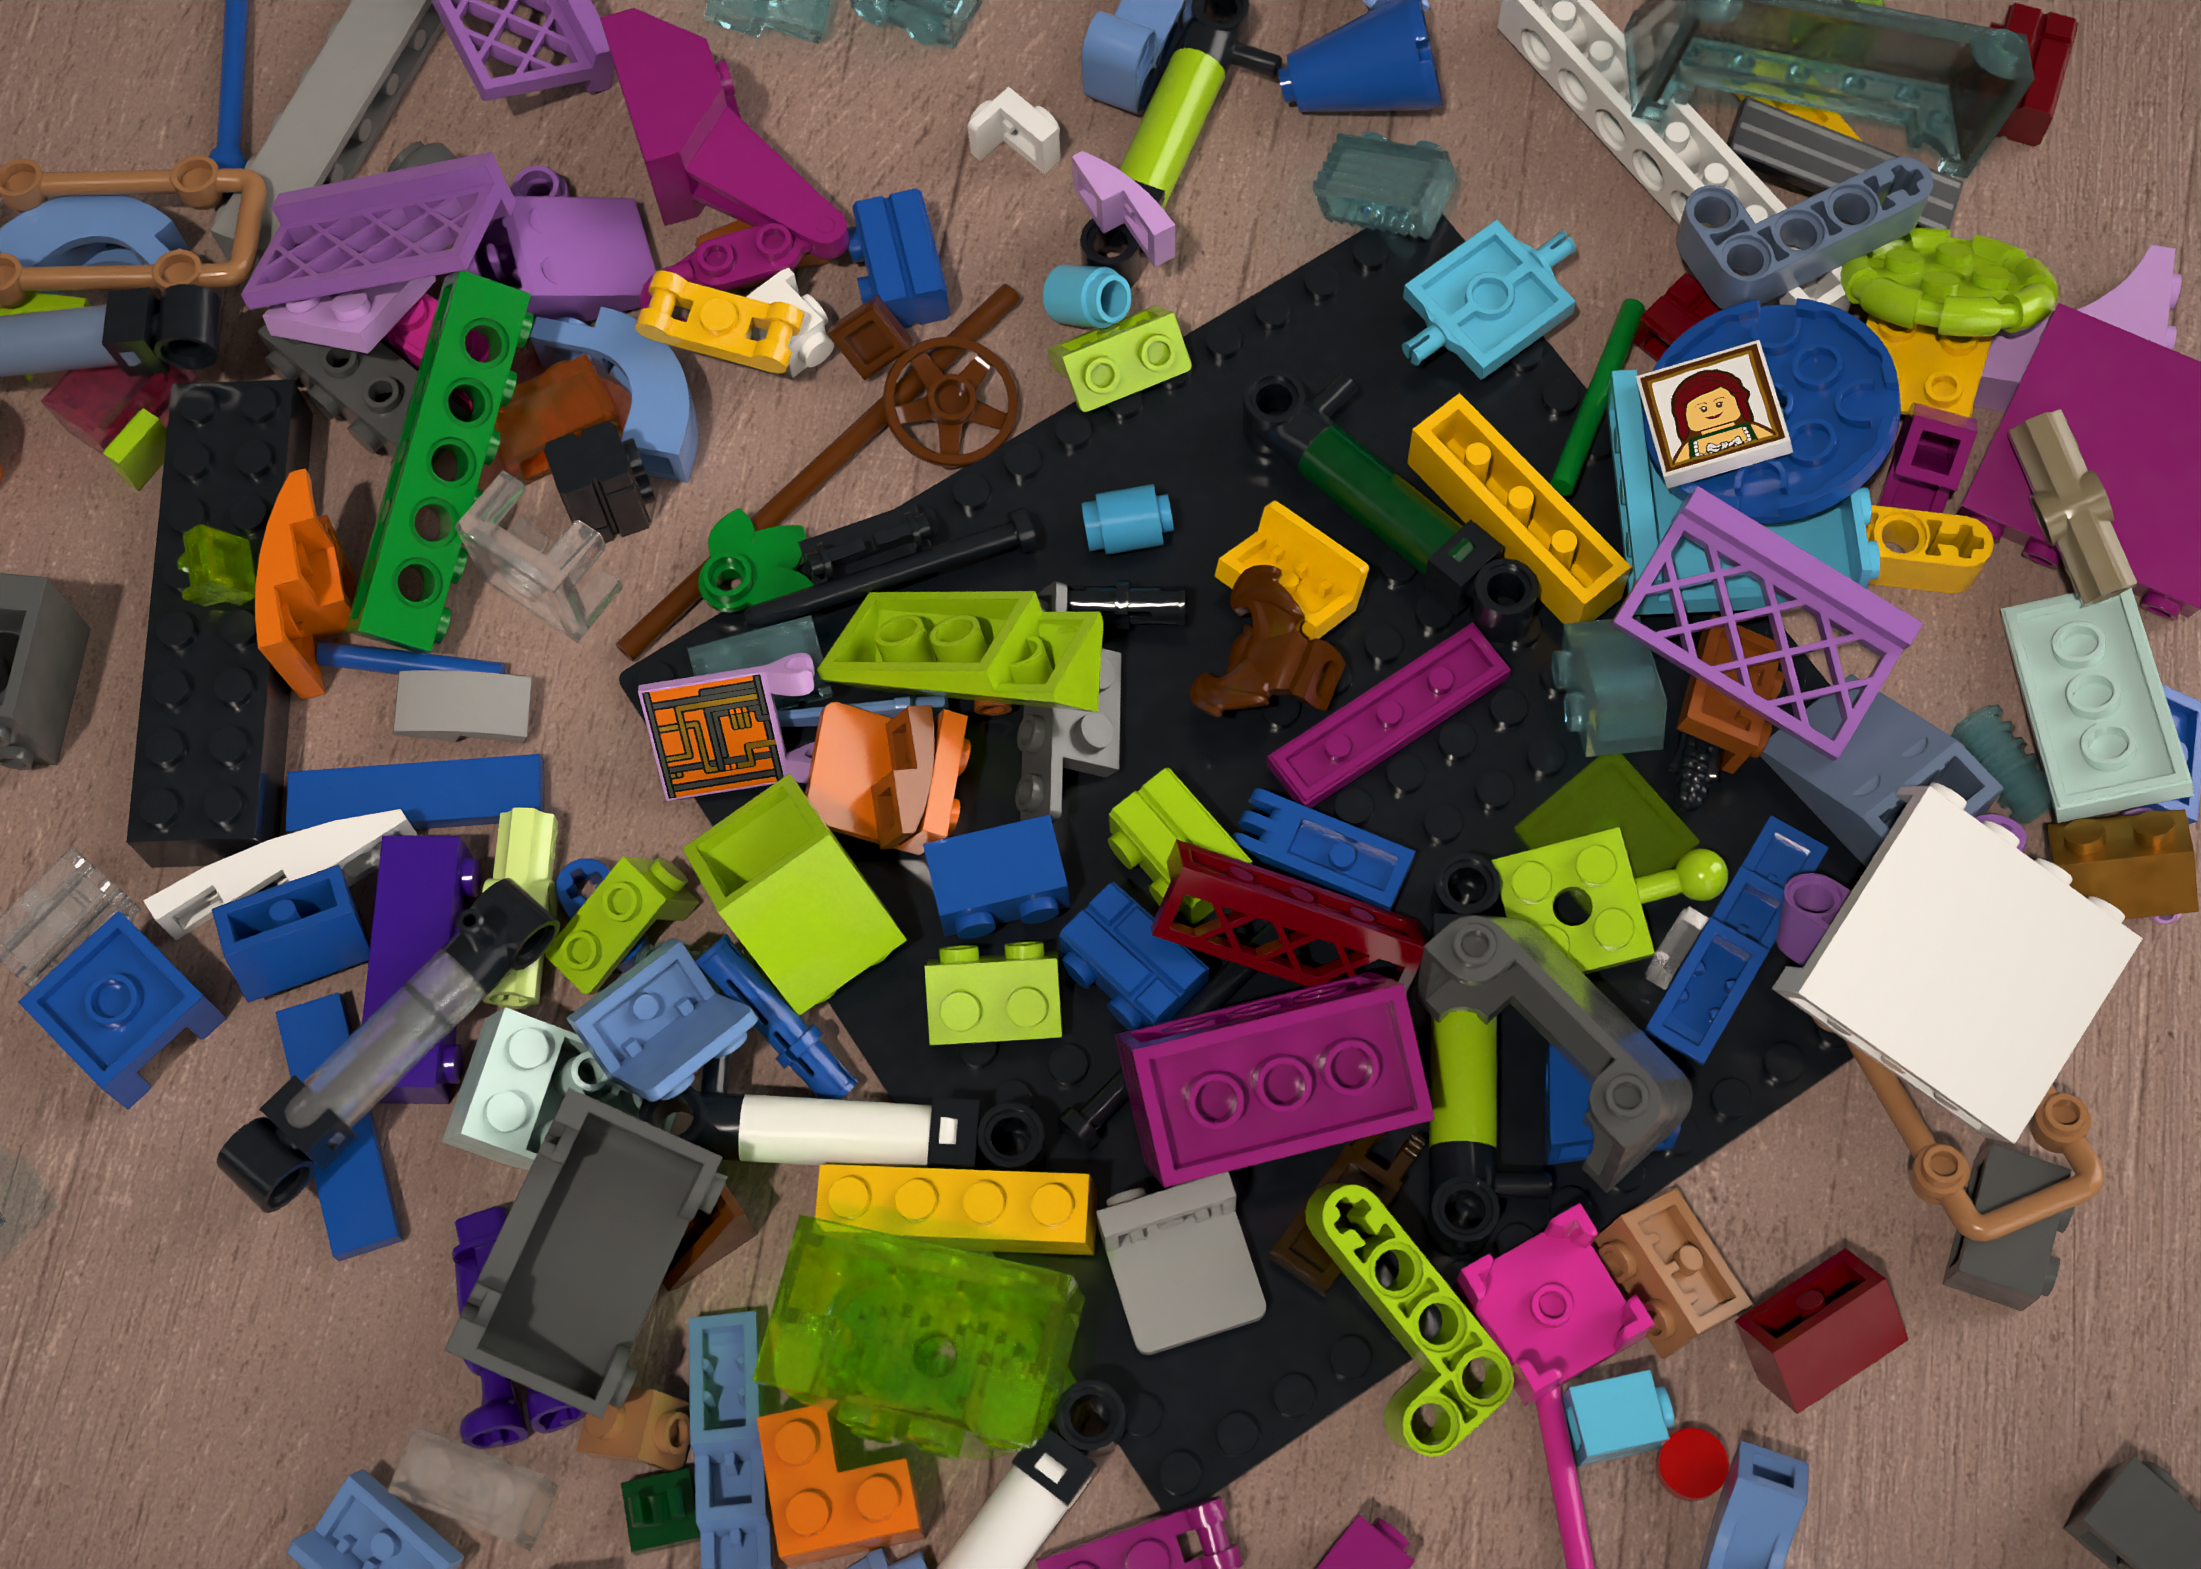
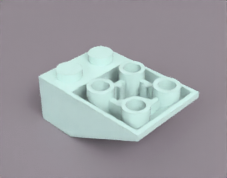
[442,1007,676,1171]

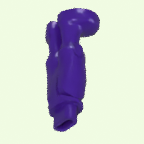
[452,1207,586,1449]

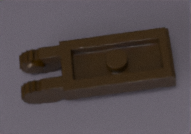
[1269,1131,1428,1297]

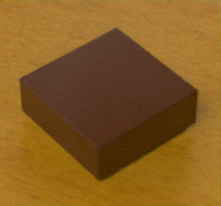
[827,295,914,380]

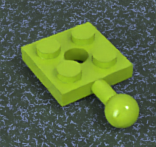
[1491,827,1728,974]

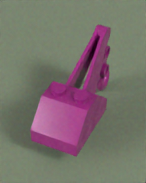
[600,8,849,322]

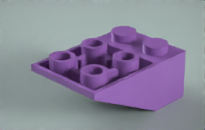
[465,196,656,337]

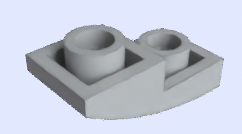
[392,670,532,743]

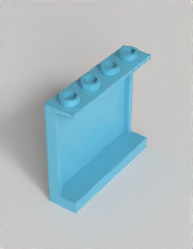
[1607,370,1880,615]

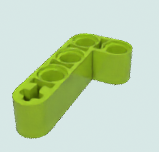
[1305,1183,1514,1457]

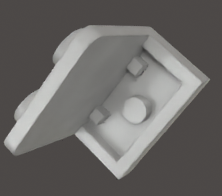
[1096,1172,1266,1355]

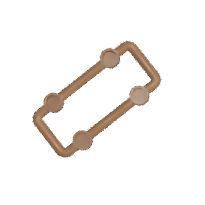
[0,155,267,309]
[1802,967,2104,1242]

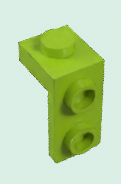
[545,856,700,995]

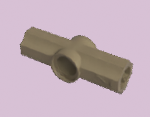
[2008,409,2137,607]

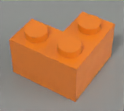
[756,1403,926,1568]

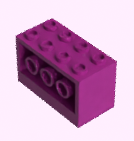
[1114,972,1435,1187]

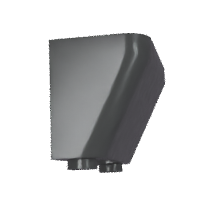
[1415,915,1693,1193]
[444,1088,727,1419]

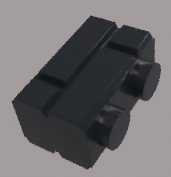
[543,421,656,549]

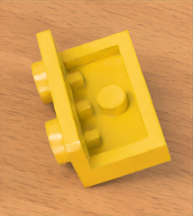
[1214,500,1369,642]

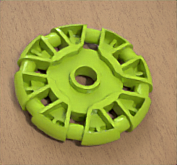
[1839,227,2058,337]

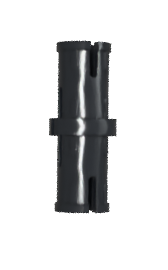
[1067,580,1188,630]

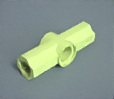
[479,808,558,1009]

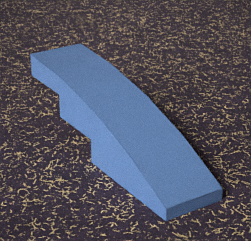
[688,1311,774,1569]

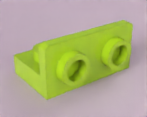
[1046,305,1192,412]

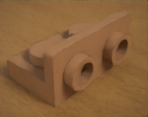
[1591,1188,1753,1359]

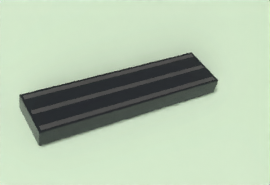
[1726,96,1964,229]

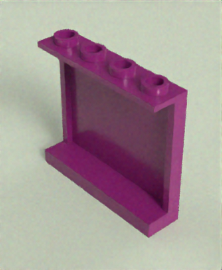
[1955,303,2201,620]

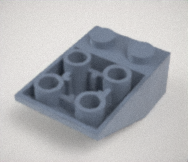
[1760,674,2004,868]

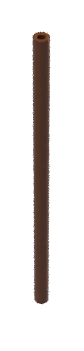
[615,284,1020,662]

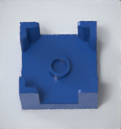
[18,911,227,1110]

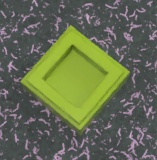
[103,408,167,491]

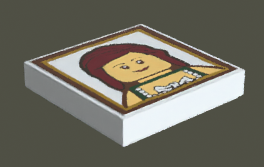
[1635,340,1793,489]

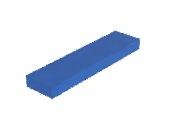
[286,754,544,834]
[275,992,404,1261]

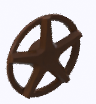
[883,336,1019,470]

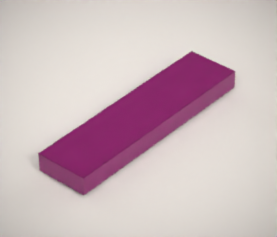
[1267,622,1511,809]

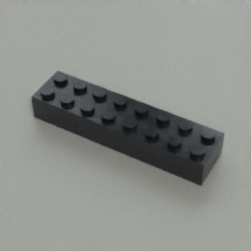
[126,379,313,868]

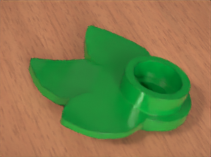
[698,508,814,612]

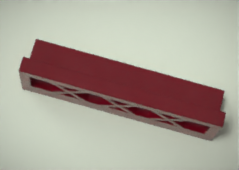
[1151,839,1426,993]

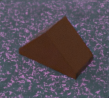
[662,1184,757,1292]

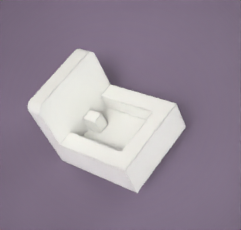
[968,87,1061,175]

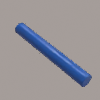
[316,641,505,675]

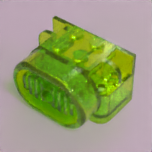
[752,1214,1085,1460]

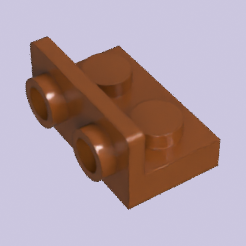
[1676,615,1784,774]

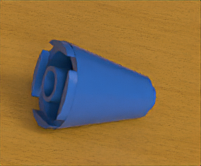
[1278,0,1443,112]

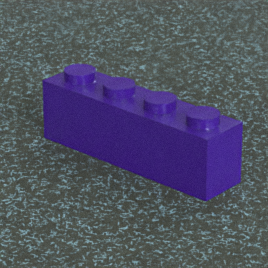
[358,836,481,1104]

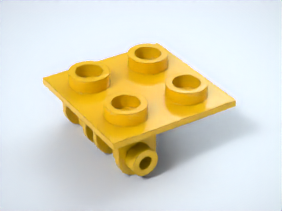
[1866,314,1994,418]

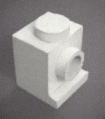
[746,268,834,378]

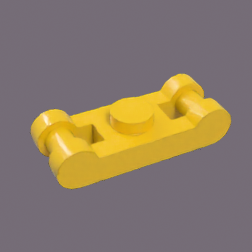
[635,270,805,373]

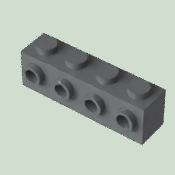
[257,324,471,481]

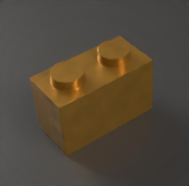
[2048,809,2199,920]

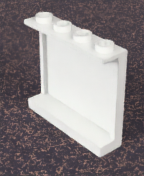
[1772,783,2143,1144]

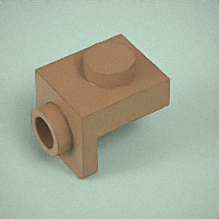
[576,1387,690,1472]

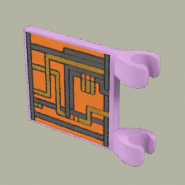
[638,653,815,801]

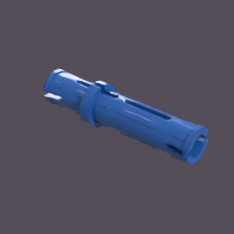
[695,934,859,1100]

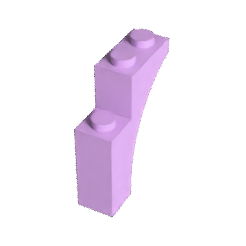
[1974,245,2182,412]

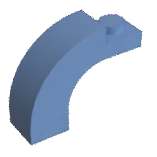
[0,195,190,295]
[530,307,699,483]
[1699,1440,1809,1569]

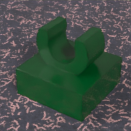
[621,1468,700,1555]

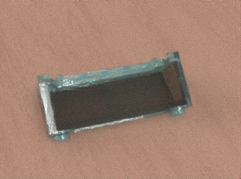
[1624,0,2035,179]

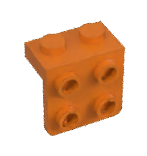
[805,702,971,855]

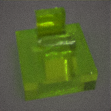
[177,524,256,606]

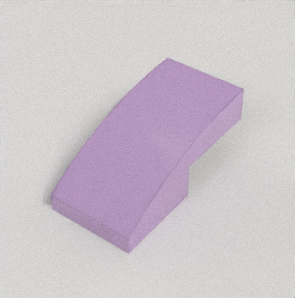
[1072,151,1175,268]

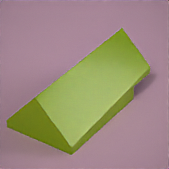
[817,591,1103,713]

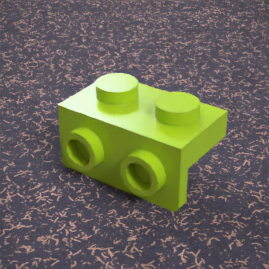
[925,941,1063,1045]

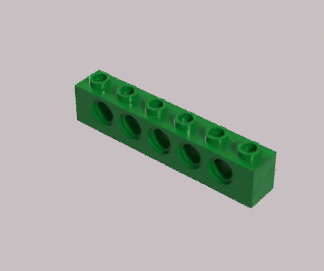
[345,270,533,653]

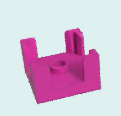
[1454,1203,1655,1406]

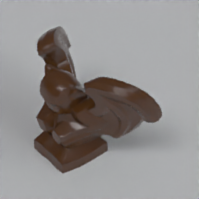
[1189,565,1346,718]

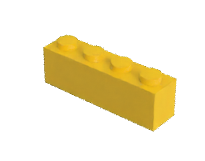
[1407,393,1632,635]
[814,1164,1099,1255]

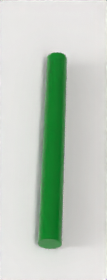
[1549,298,1645,496]

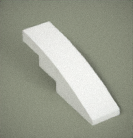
[143,809,419,941]

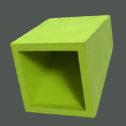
[682,773,907,1016]

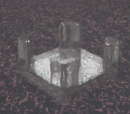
[455,470,623,643]

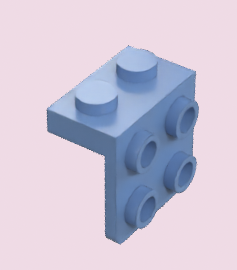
[566,938,758,1102]

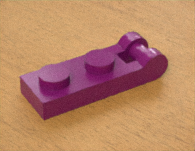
[1035,1496,1244,1569]

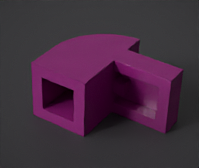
[1876,402,1978,513]

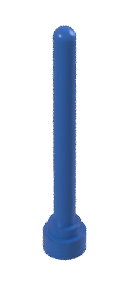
[208,0,249,199]

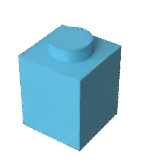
[1562,1370,1674,1467]

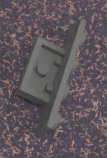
[1015,581,1121,823]

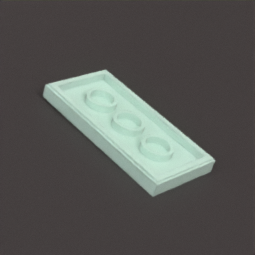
[2000,588,2193,823]

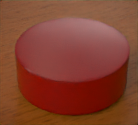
[1655,1428,1729,1502]

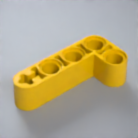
[1865,505,1994,594]

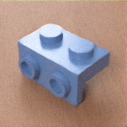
[286,1469,465,1569]

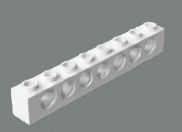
[1497,0,1852,312]

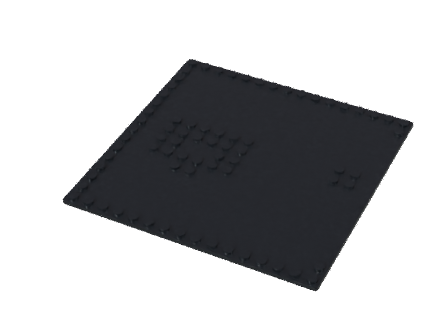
[619,196,1866,1514]

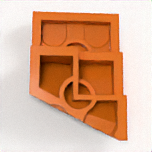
[255,468,357,700]

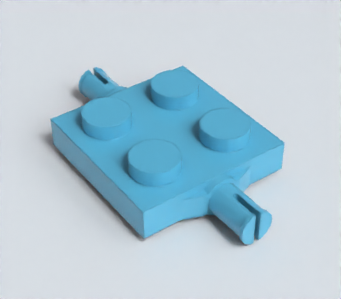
[1402,220,1576,380]

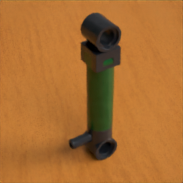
[1243,370,1538,643]

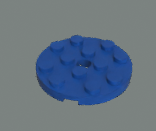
[1643,298,1901,524]

